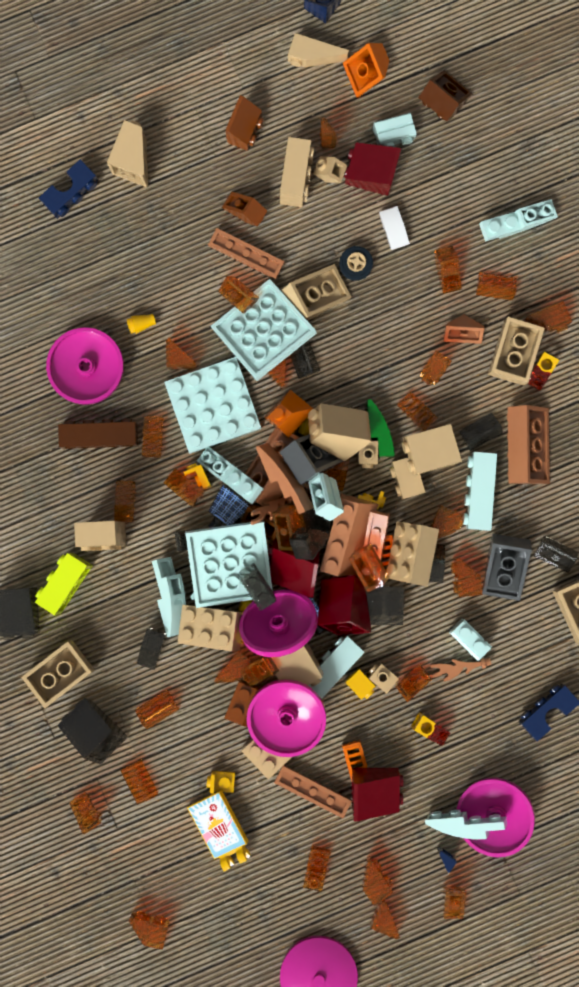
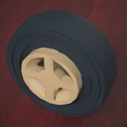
[339,246,373,281]

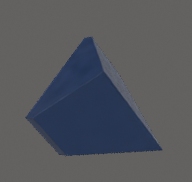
[304,0,341,23]

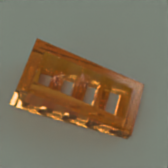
[397,392,438,432]

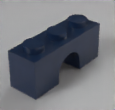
[38,159,98,219]
[518,684,579,742]

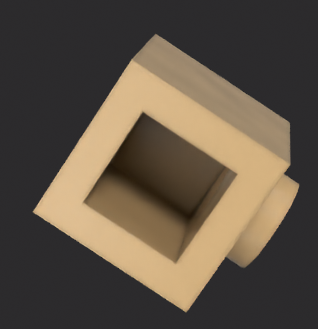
[313,156,347,183]
[358,441,378,469]
[368,662,399,694]

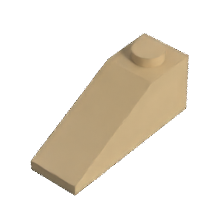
[288,33,349,67]

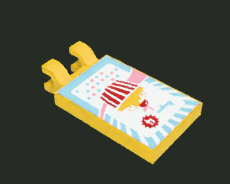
[187,790,251,871]

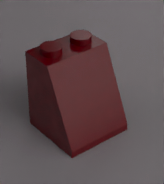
[343,142,401,196]
[268,539,320,598]
[317,575,371,636]
[352,768,403,821]

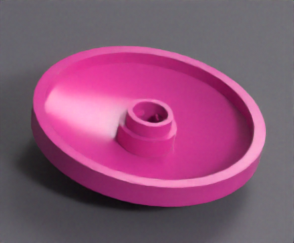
[46,328,124,405]
[239,590,318,657]
[247,680,326,757]
[456,778,535,857]
[280,936,358,987]

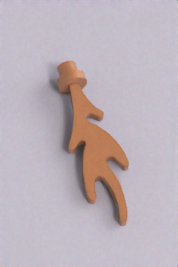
[250,496,293,525]
[421,657,491,682]

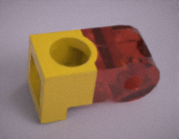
[527,352,559,391]
[410,712,450,746]

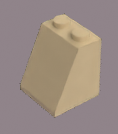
[107,120,148,188]
[308,403,371,462]
[402,424,462,476]
[265,643,324,687]

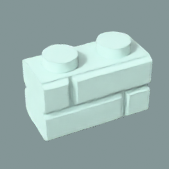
[373,113,416,147]
[308,473,344,521]
[449,619,492,661]

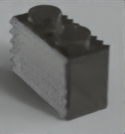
[238,563,277,610]

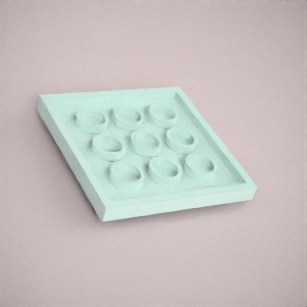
[211,279,317,381]
[164,357,261,454]
[185,520,273,608]

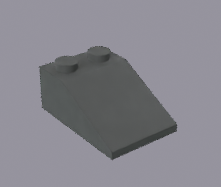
[280,434,344,485]
[482,533,532,601]

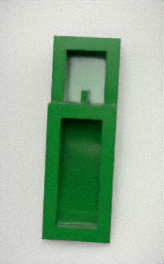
[366,399,395,458]

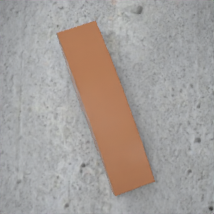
[256,443,314,514]

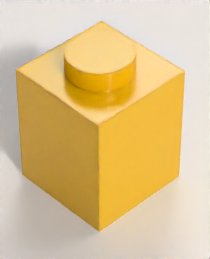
[345,668,376,700]

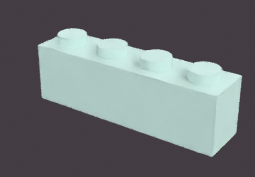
[463,452,497,531]
[308,635,364,699]

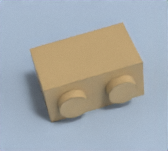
[389,457,426,500]

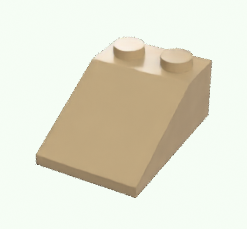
[281,264,352,320]

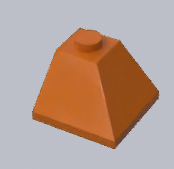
[343,43,390,97]
[264,390,313,438]

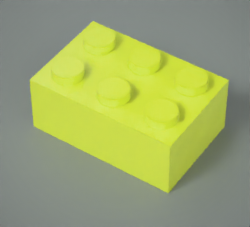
[35,553,93,615]

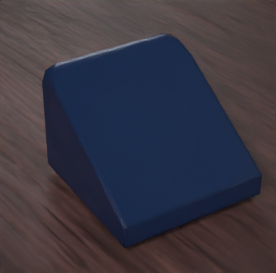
[437,846,457,873]

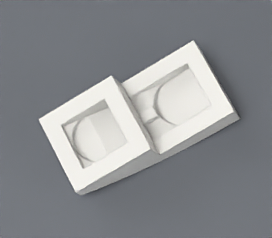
[379,206,410,250]

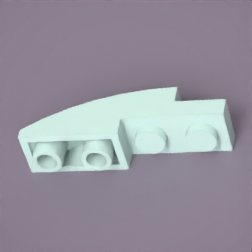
[479,199,558,242]
[197,447,264,504]
[152,557,186,638]
[425,810,508,839]

